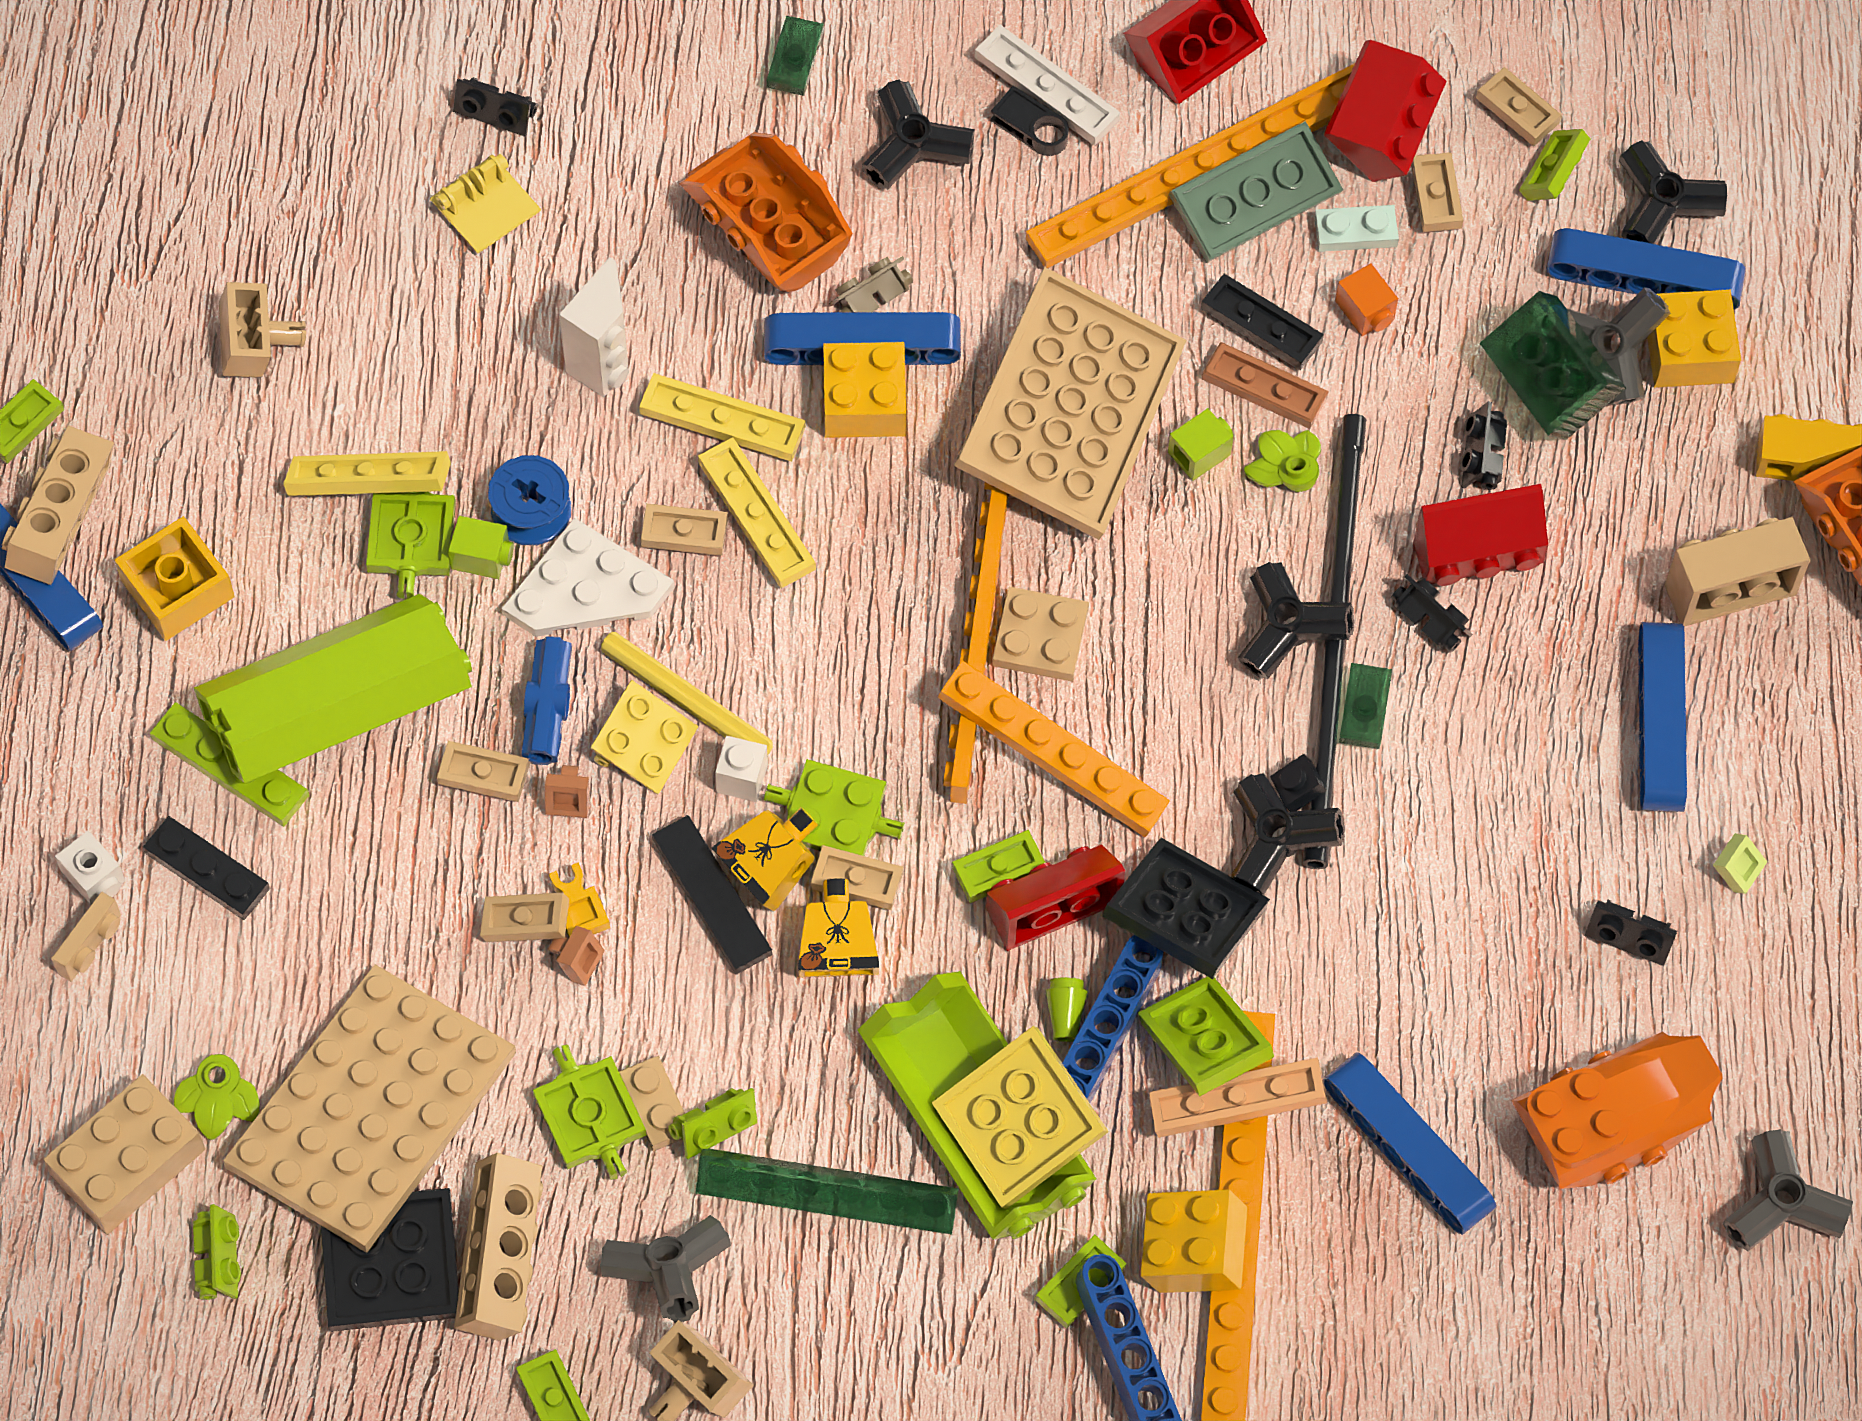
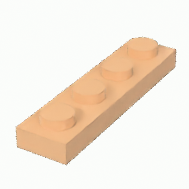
[1149,1057,1327,1138]

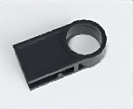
[990,85,1069,156]

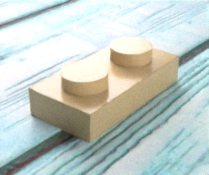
[1476,66,1562,146]
[1411,152,1463,232]
[641,503,728,556]
[437,740,530,802]
[811,845,904,911]
[51,892,121,982]
[480,892,569,942]
[619,1055,685,1152]

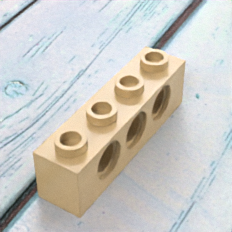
[2,425,114,585]
[454,1152,543,1341]

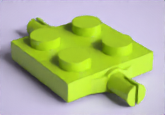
[366,492,456,599]
[764,759,905,856]
[532,1045,647,1180]

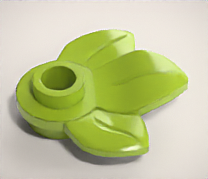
[1244,430,1321,492]
[174,1054,260,1141]

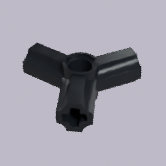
[862,79,975,190]
[1619,140,1727,244]
[1238,562,1355,679]
[1231,773,1345,895]

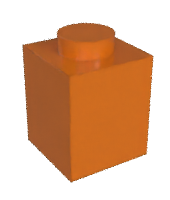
[1335,263,1399,336]

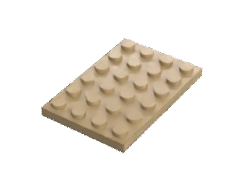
[954,267,1187,540]
[223,964,516,1253]

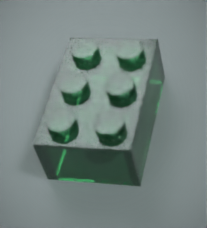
[1479,291,1626,440]

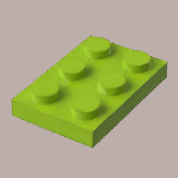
[1138,977,1274,1097]

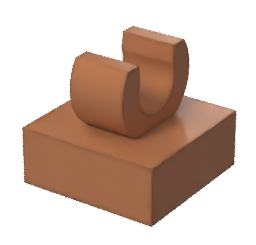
[545,765,589,818]
[548,926,605,986]

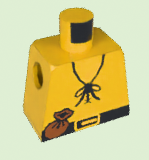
[711,807,818,911]
[798,878,879,978]

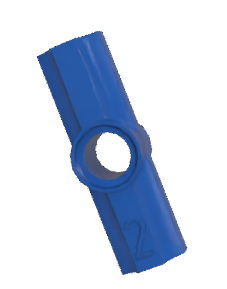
[522,636,572,765]

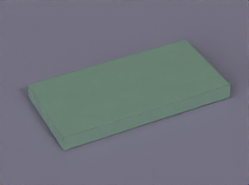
[1169,121,1343,263]

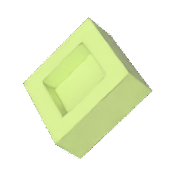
[1713,833,1767,894]

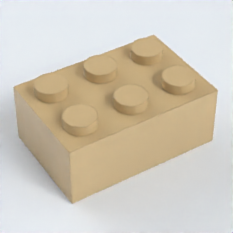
[1664,517,1810,627]
[43,1074,206,1235]

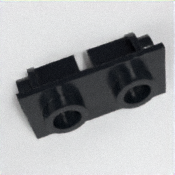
[453,77,538,137]
[1460,401,1507,490]
[1391,574,1473,653]
[1584,899,1678,966]

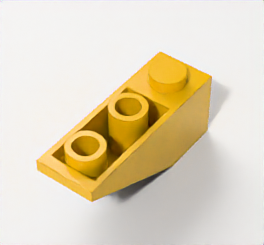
[1755,414,1862,481]

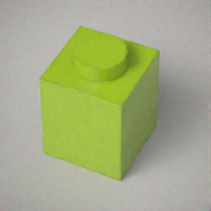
[1168,408,1233,481]
[448,516,514,579]

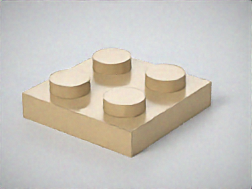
[992,586,1089,682]

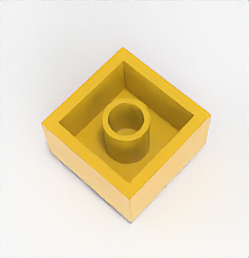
[1647,289,1742,388]
[823,342,906,438]
[114,516,235,641]
[1141,1189,1247,1293]

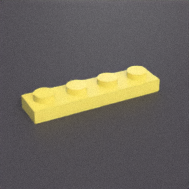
[639,373,806,462]
[698,437,816,589]
[283,451,451,496]

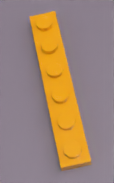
[937,660,1170,838]

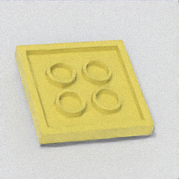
[932,1026,1109,1209]

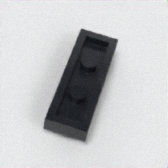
[1201,273,1324,371]
[143,816,270,921]

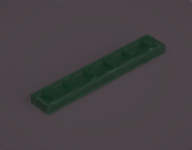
[695,1148,959,1235]

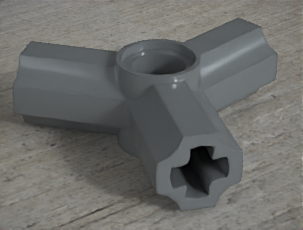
[1554,288,1671,405]
[1723,1129,1853,1252]
[600,1215,731,1323]

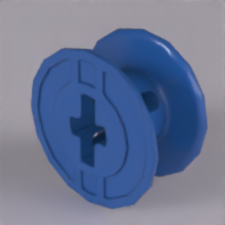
[488,455,572,545]

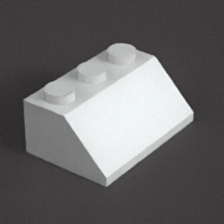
[559,257,629,398]

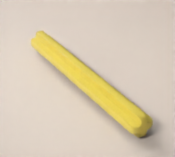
[601,632,773,756]

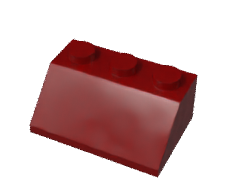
[1123,0,1268,104]
[1324,39,1447,182]
[1413,484,1548,586]
[986,844,1125,951]

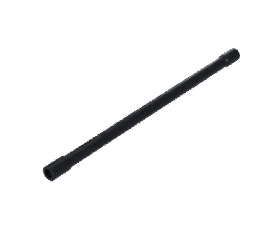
[1303,414,1367,869]

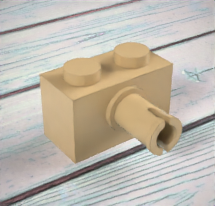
[219,282,306,377]
[648,1320,754,1421]

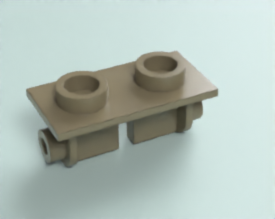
[829,256,913,312]

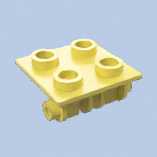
[430,154,541,254]
[590,680,699,795]

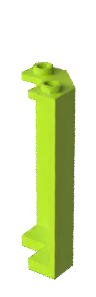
[194,594,472,783]
[857,971,1097,1240]

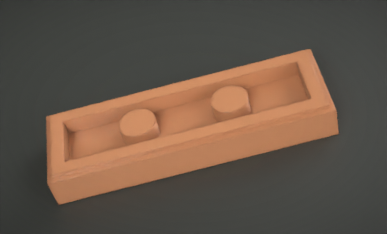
[1202,342,1329,429]

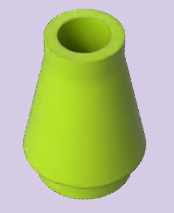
[1045,977,1088,1042]

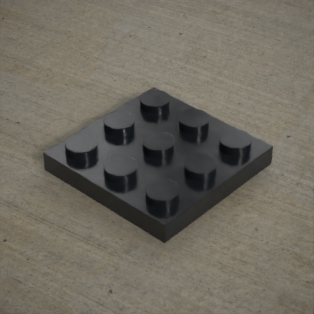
[1102,837,1270,979]
[321,1188,459,1332]

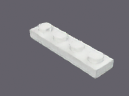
[975,24,1121,146]

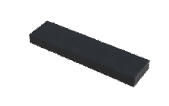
[652,815,773,975]

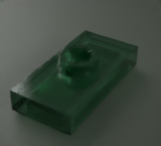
[766,15,824,96]
[1339,663,1392,750]

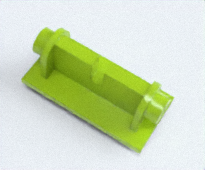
[668,1088,757,1159]
[193,1204,241,1300]

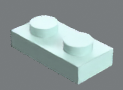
[1314,205,1399,252]

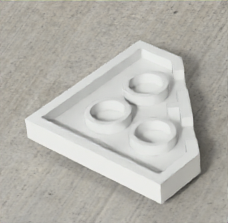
[502,518,675,637]

